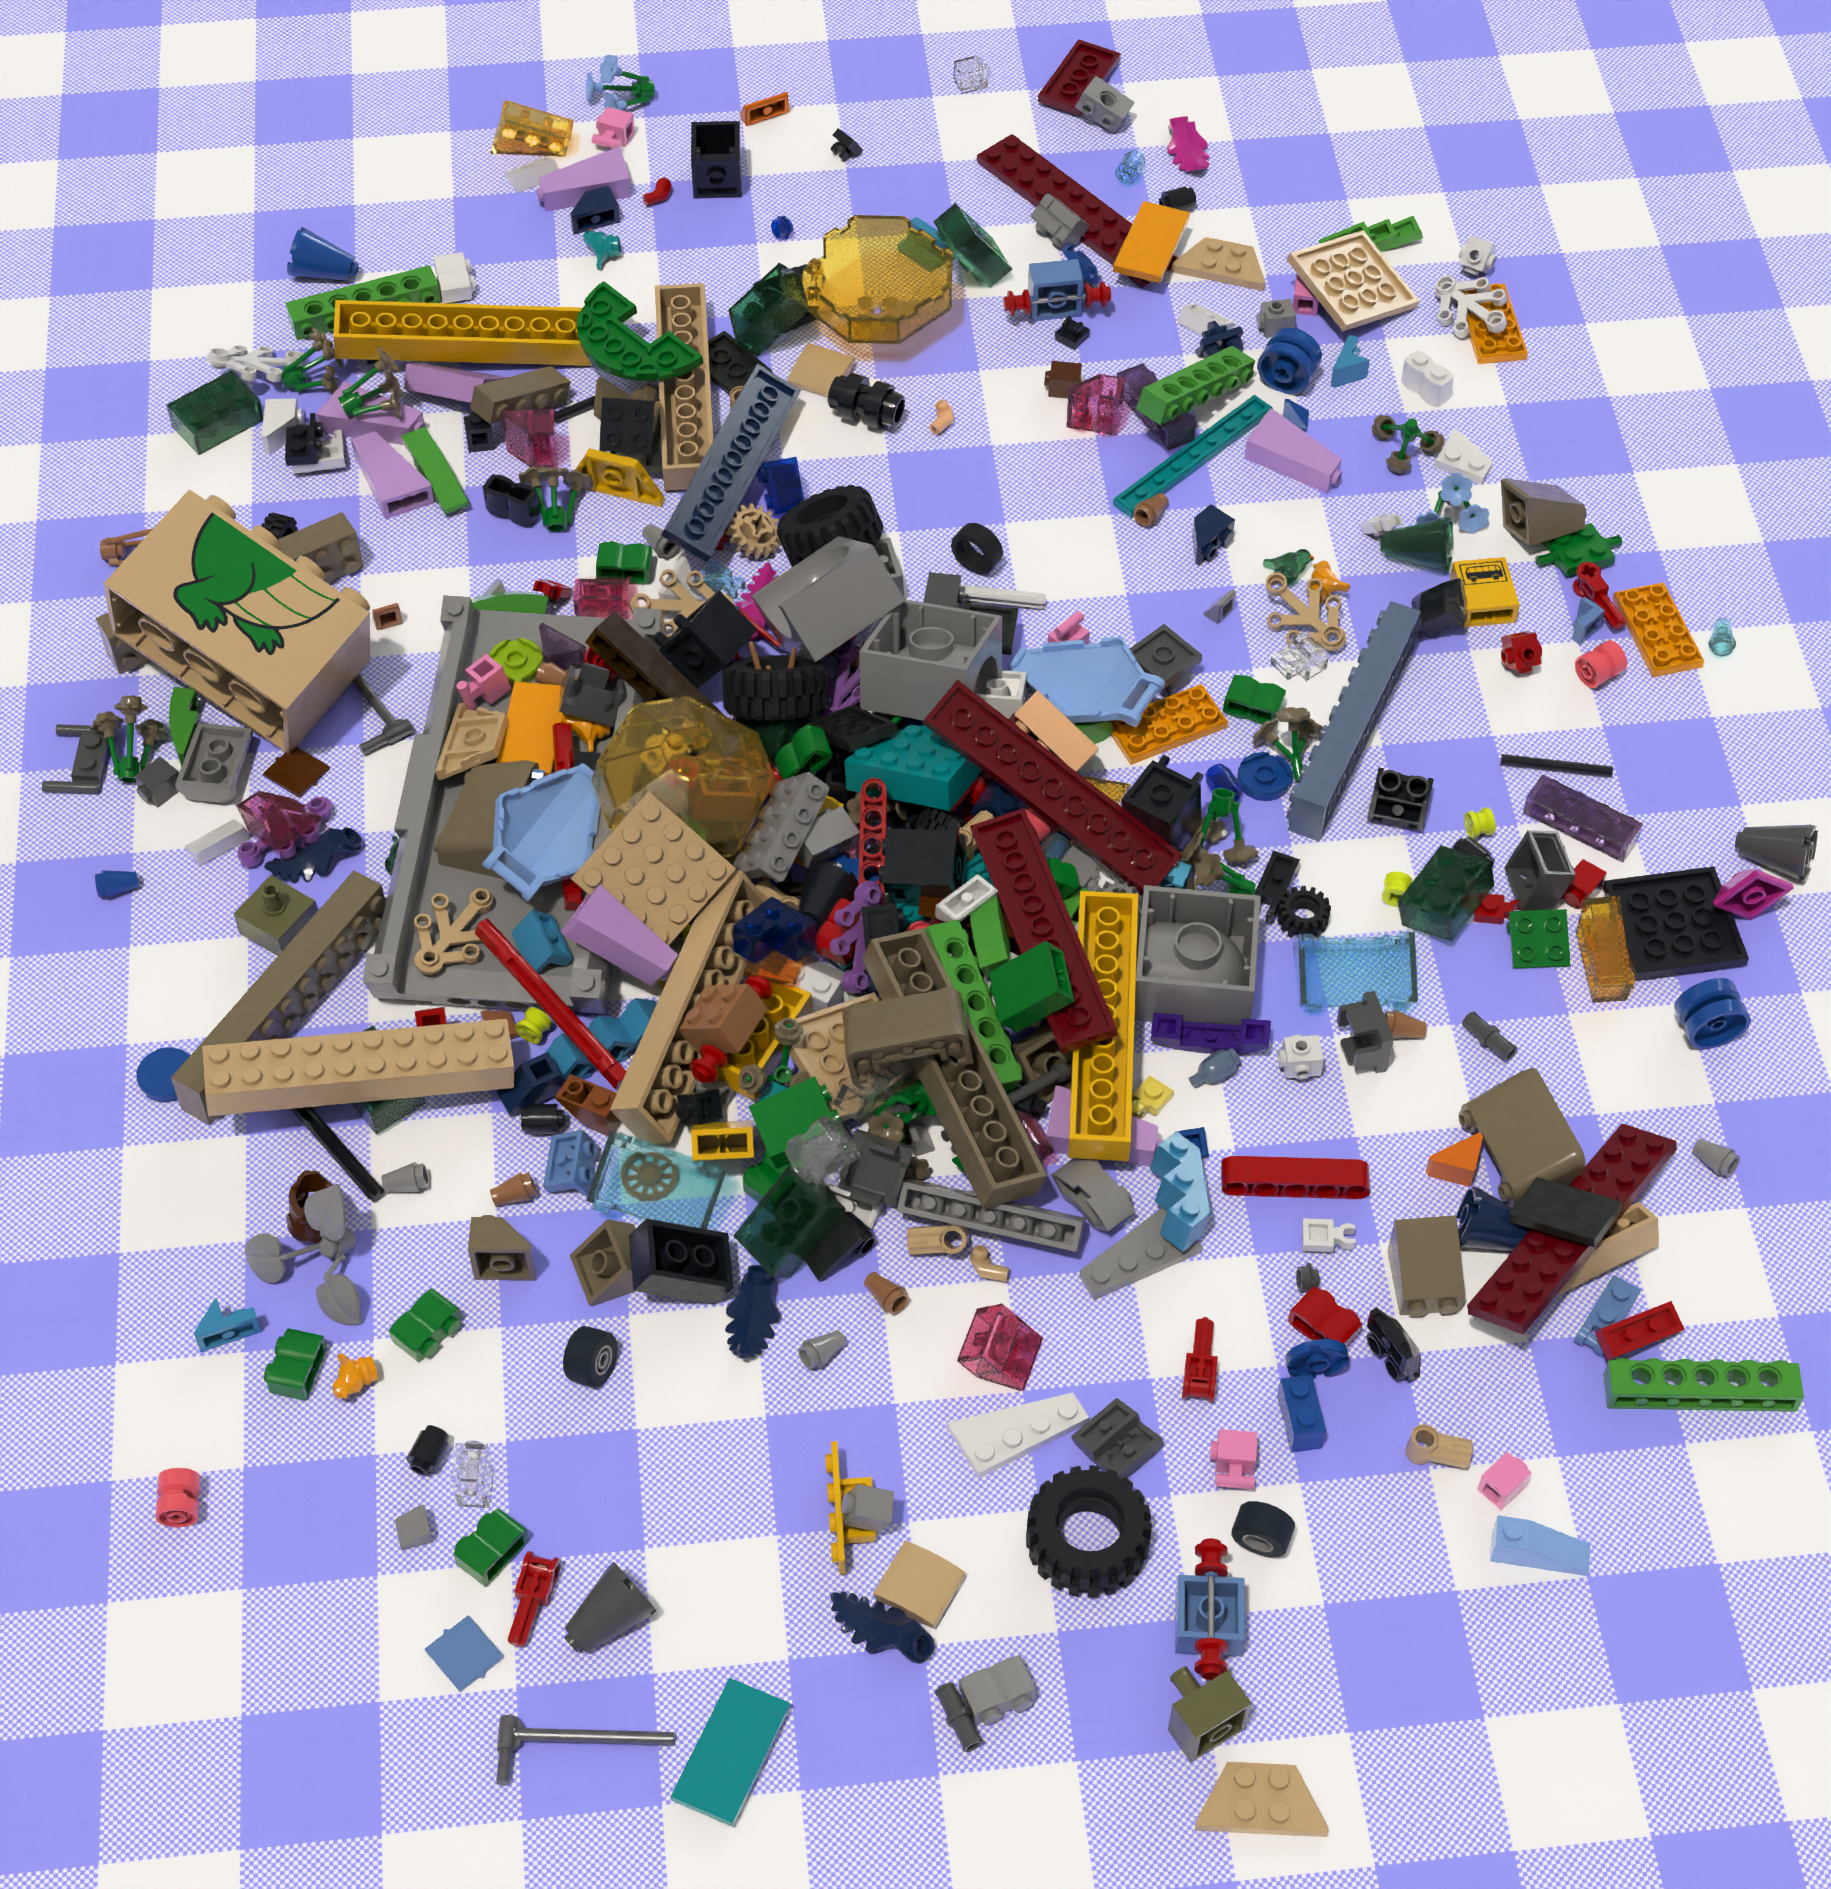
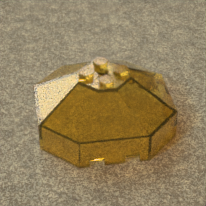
[800,215,953,344]
[591,695,776,858]

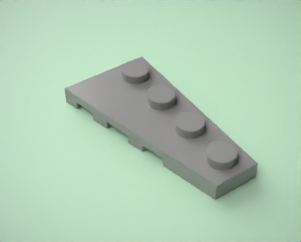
[1079,1208,1203,1301]

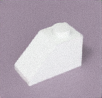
[261,398,304,454]

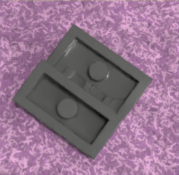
[1071,1398,1164,1480]

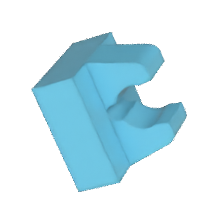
[1159,862,1191,889]

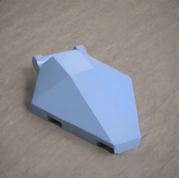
[1009,636,1165,727]
[481,763,603,902]

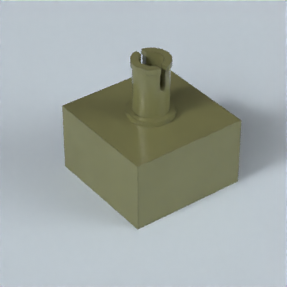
[233,875,318,956]
[1168,1666,1252,1763]

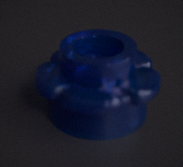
[771,215,793,239]

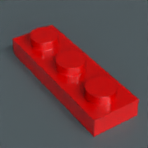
[1595,1301,1685,1360]

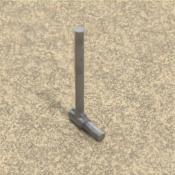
[353,674,414,755]
[496,1715,674,1786]

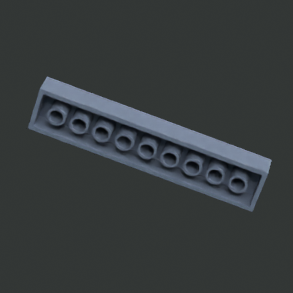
[1286,601,1421,842]

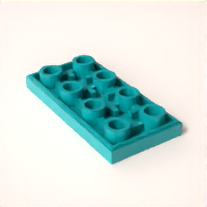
[671,1677,791,1827]

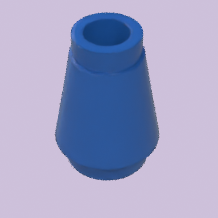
[94,870,138,898]

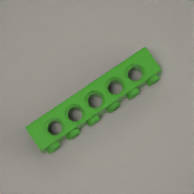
[285,265,441,340]
[1136,346,1256,425]
[925,919,1023,1092]
[1603,1358,1804,1412]

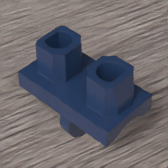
[1195,321,1244,358]

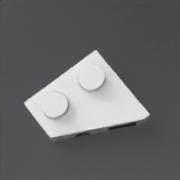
[1434,428,1493,485]
[292,429,346,473]

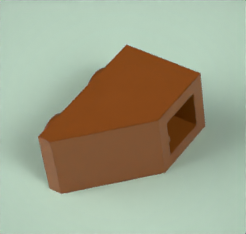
[555,1074,621,1137]

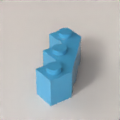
[545,998,657,1080]
[1150,1131,1210,1252]

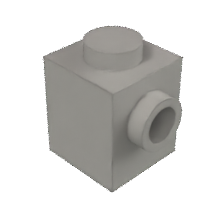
[1256,298,1296,338]
[841,1484,894,1532]

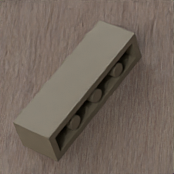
[470,366,571,424]

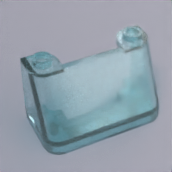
[1292,932,1418,1013]
[586,1130,729,1229]

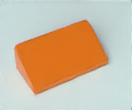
[740,92,789,126]

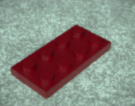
[1038,39,1121,116]

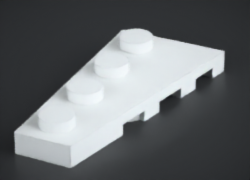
[947,1392,1089,1479]

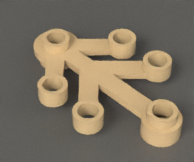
[629,569,734,639]
[1266,572,1346,651]
[414,888,496,975]

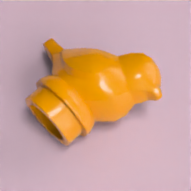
[1306,560,1350,603]
[562,714,610,752]
[332,1353,378,1399]

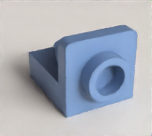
[1572,597,1605,645]

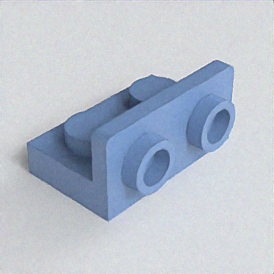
[543,1129,598,1196]

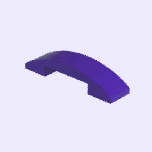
[1151,1013,1271,1054]

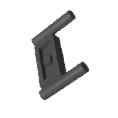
[42,724,109,794]

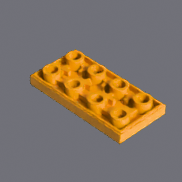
[1113,201,1190,283]
[1462,283,1528,364]
[1613,582,1705,678]
[496,682,565,776]
[1110,684,1228,765]

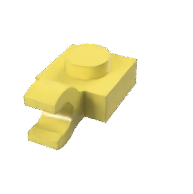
[1132,1075,1174,1119]

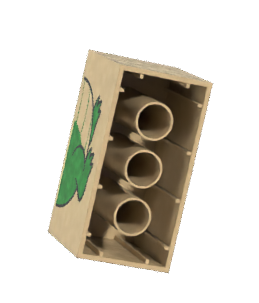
[104,489,370,754]

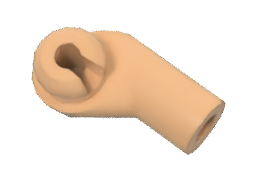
[929,399,954,435]

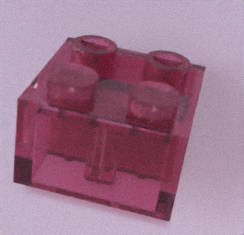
[1066,374,1125,436]
[502,409,558,468]
[573,576,633,619]
[236,791,322,850]
[957,1303,1043,1391]

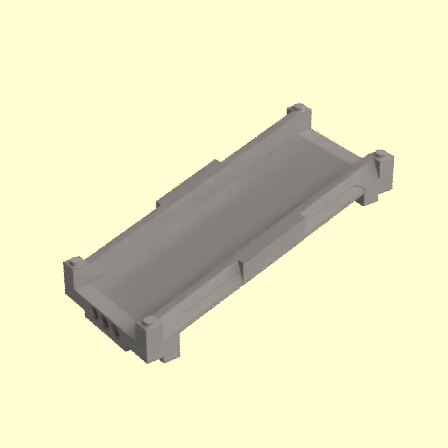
[363,595,667,1014]

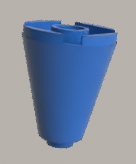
[287,227,359,281]

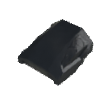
[1411,578,1467,639]
[1367,767,1434,831]
[1366,1307,1421,1383]

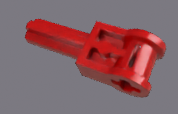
[1572,562,1626,630]
[1182,1317,1218,1402]
[507,1551,561,1647]

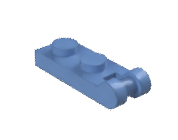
[1574,1275,1642,1356]

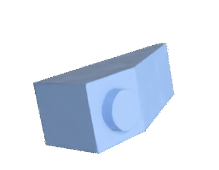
[1490,1515,1591,1576]

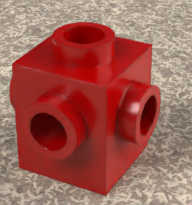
[1501,631,1543,673]

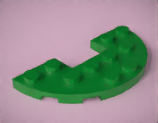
[577,281,703,381]

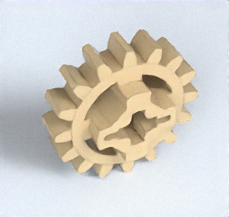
[726,503,780,559]

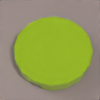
[489,638,544,685]

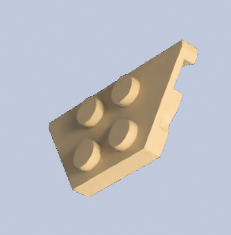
[1171,237,1265,291]
[435,702,508,780]
[1195,1761,1328,1837]

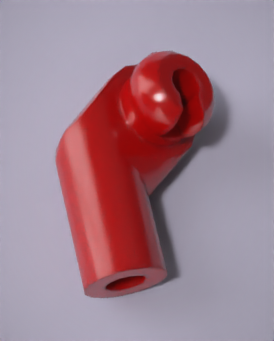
[642,177,672,206]

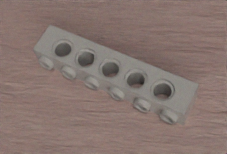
[897,1178,1086,1252]

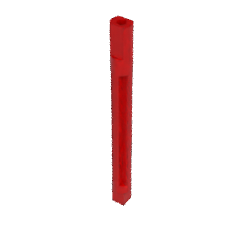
[552,723,582,910]
[475,919,626,1089]

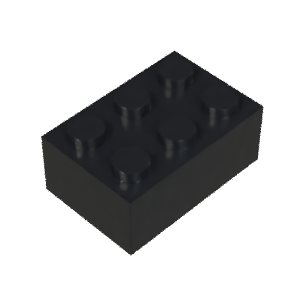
[629,1218,734,1305]

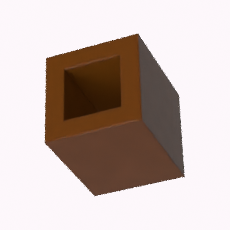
[1044,361,1082,400]

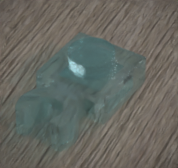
[695,560,745,599]

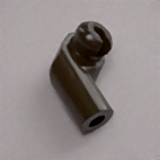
[776,873,803,898]

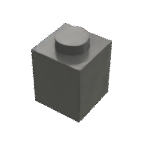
[135,757,179,808]

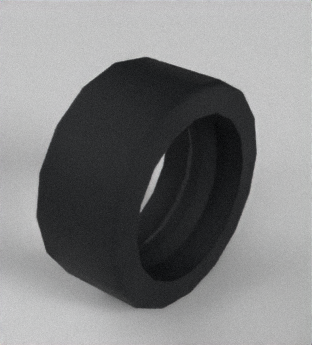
[951,523,1003,575]

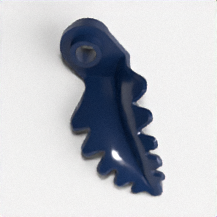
[264,827,362,883]
[725,1265,780,1359]
[830,1591,934,1663]

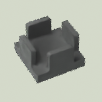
[1129,624,1202,695]
[559,662,624,727]
[1336,991,1394,1074]
[838,1129,915,1207]

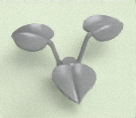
[245,1184,364,1325]

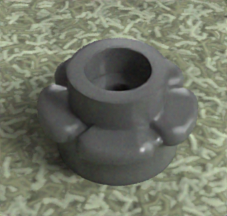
[1296,1263,1320,1292]

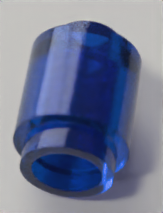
[1205,763,1243,802]

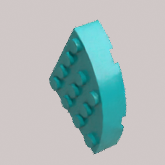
[844,725,983,811]

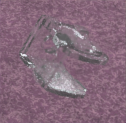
[785,1116,863,1187]

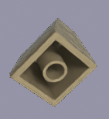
[1501,478,1587,547]
[1387,1215,1465,1317]

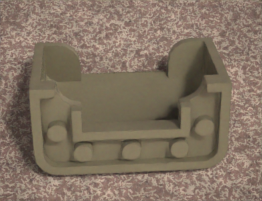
[434,760,539,879]
[842,987,973,1085]
[1458,1068,1586,1208]

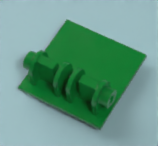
[1506,909,1571,969]

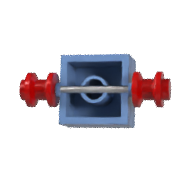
[1003,259,1111,321]
[1175,1538,1245,1680]

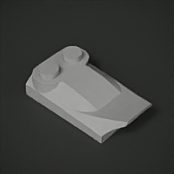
[175,723,253,803]

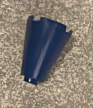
[1456,1186,1531,1251]

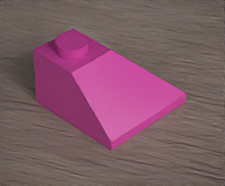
[1713,869,1794,920]

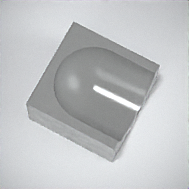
[751,536,905,662]
[859,599,1002,721]
[1134,885,1261,1025]

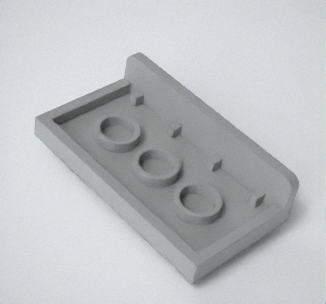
[733,772,829,882]

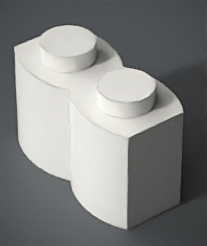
[433,252,476,303]
[1401,350,1454,408]

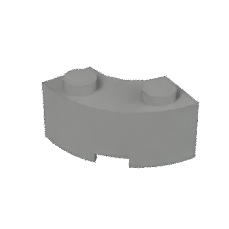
[1051,1158,1135,1232]

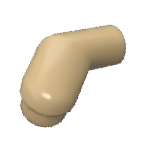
[970,1245,1009,1282]

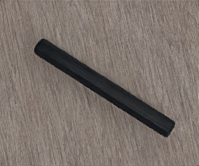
[290,1107,384,1202]

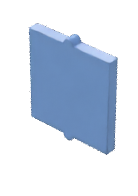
[424,1615,504,1692]

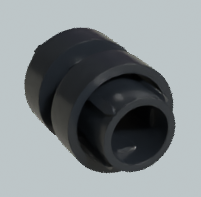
[827,373,905,430]

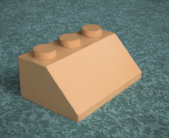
[1014,690,1099,772]

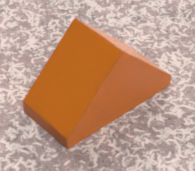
[1425,1132,1483,1187]

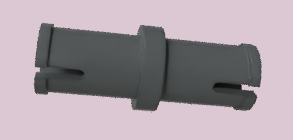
[1462,1011,1518,1062]
[934,1682,983,1752]

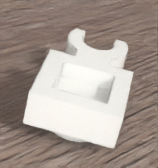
[1360,513,1403,536]
[1301,1218,1356,1252]

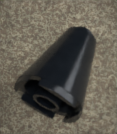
[795,860,858,935]

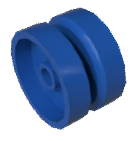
[1257,328,1322,394]
[1674,978,1751,1049]

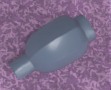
[1188,1048,1241,1088]

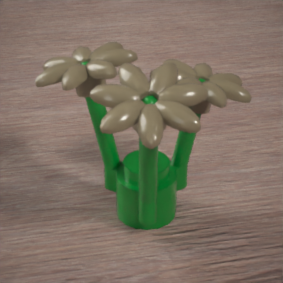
[282,328,342,396]

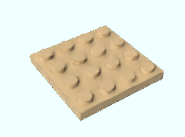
[1286,230,1420,331]
[570,791,736,946]
[774,992,920,1121]

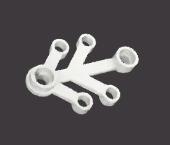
[1434,275,1507,338]
[206,345,306,382]

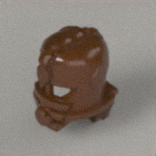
[286,1170,333,1245]

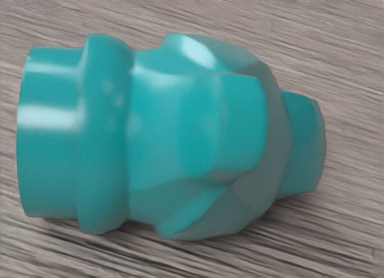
[583,229,621,269]

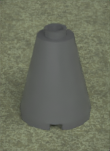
[1735,824,1818,881]
[564,1562,657,1653]

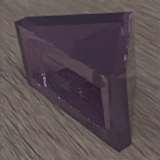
[539,623,587,670]

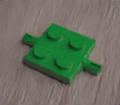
[1535,523,1622,577]

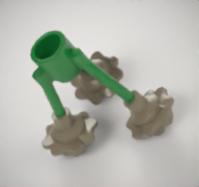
[90,695,168,783]

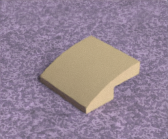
[787,343,855,397]
[873,1540,966,1628]

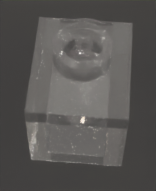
[953,54,991,94]

